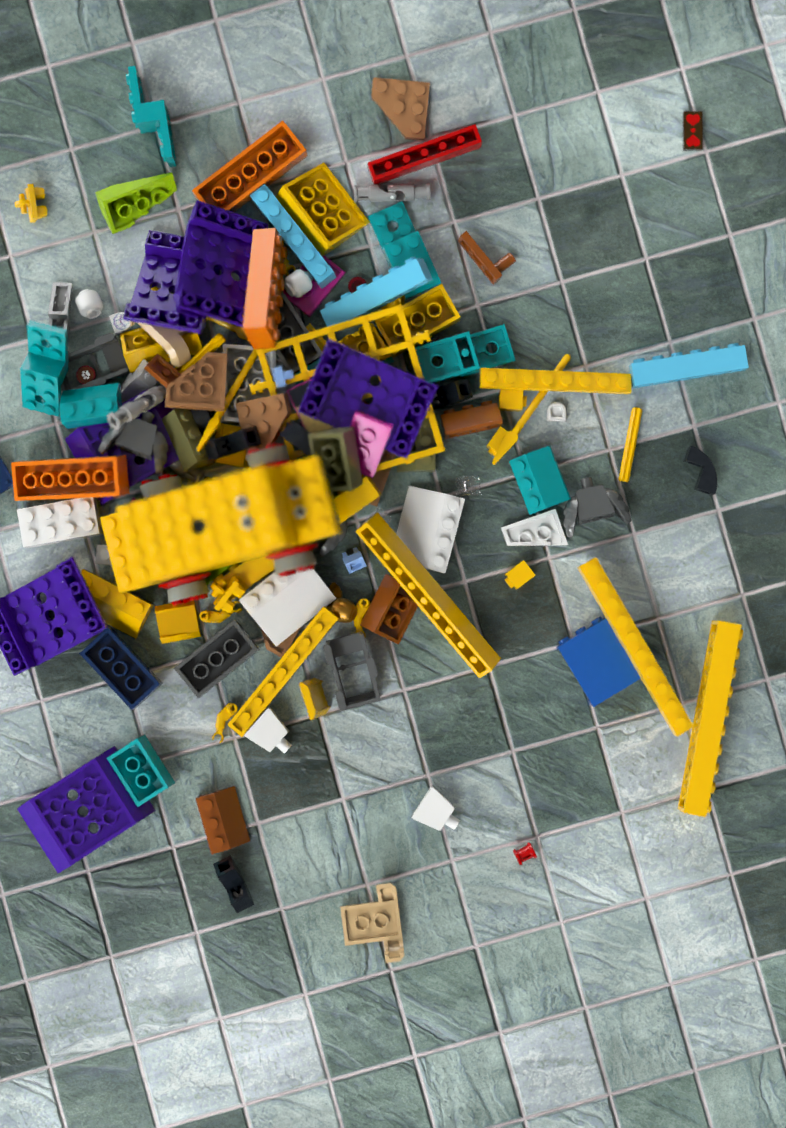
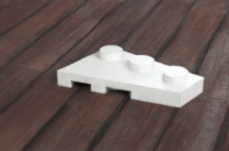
[501,509,568,546]

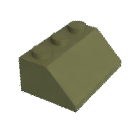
[162,408,215,471]
[397,412,435,473]
[308,427,363,491]

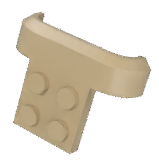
[130,319,208,367]
[340,883,404,963]

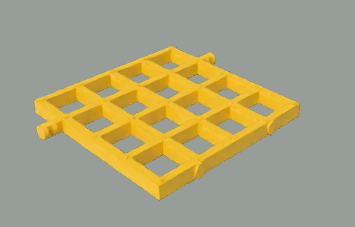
[249,304,445,475]

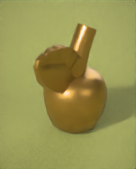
[326,582,357,623]

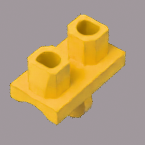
[14,184,48,223]
[211,575,246,613]

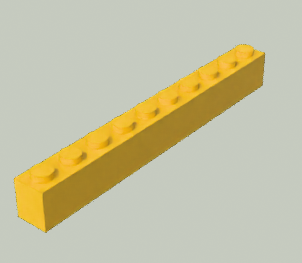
[210,475,382,600]
[355,512,501,678]
[577,557,694,737]

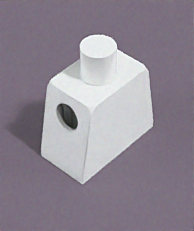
[244,707,292,754]
[411,785,460,831]

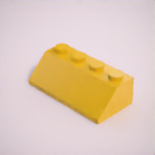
[375,284,461,358]
[120,327,203,373]
[81,569,154,639]

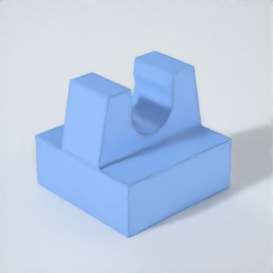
[272,366,294,388]
[342,547,366,574]

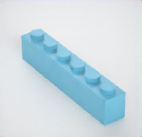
[250,184,337,289]
[320,257,433,327]
[629,343,749,388]

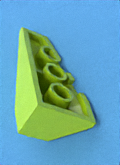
[95,172,177,234]

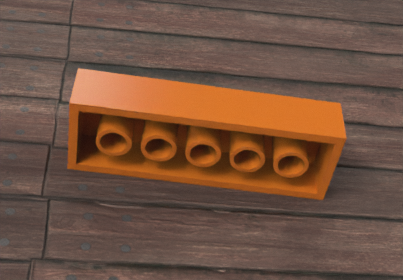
[192,120,307,212]
[243,228,287,349]
[11,455,130,501]

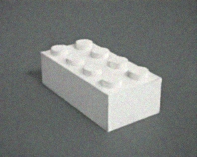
[17,497,103,548]

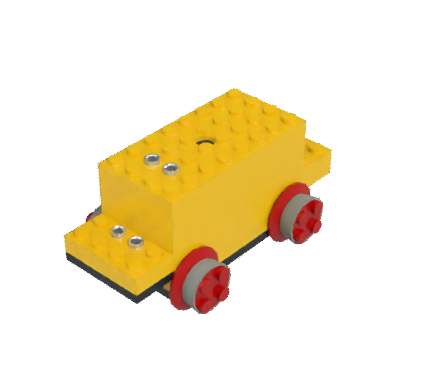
[100,443,343,606]

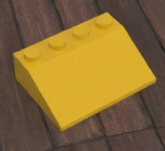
[276,163,370,257]

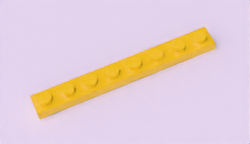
[480,368,631,394]
[227,606,339,737]

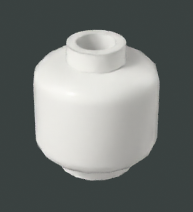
[284,269,313,298]
[75,289,103,319]

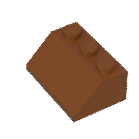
[440,401,503,439]
[360,574,418,645]
[195,786,251,855]

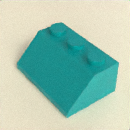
[59,382,122,429]
[509,445,571,515]
[107,734,175,807]

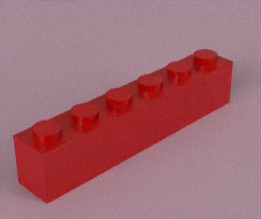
[367,124,482,185]

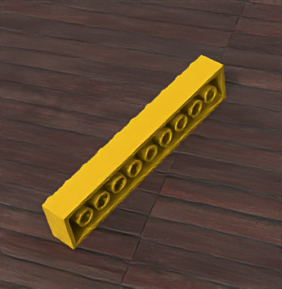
[677,620,743,817]

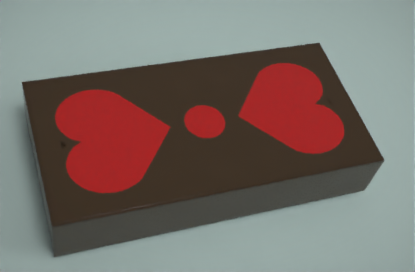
[682,111,703,151]

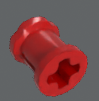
[513,842,537,866]

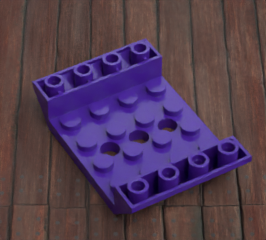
[174,200,269,327]
[122,230,220,334]
[298,339,438,459]
[65,386,179,506]
[0,557,107,676]
[17,746,156,873]

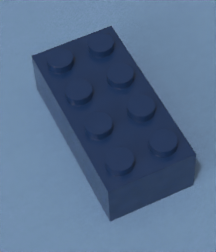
[79,627,163,710]

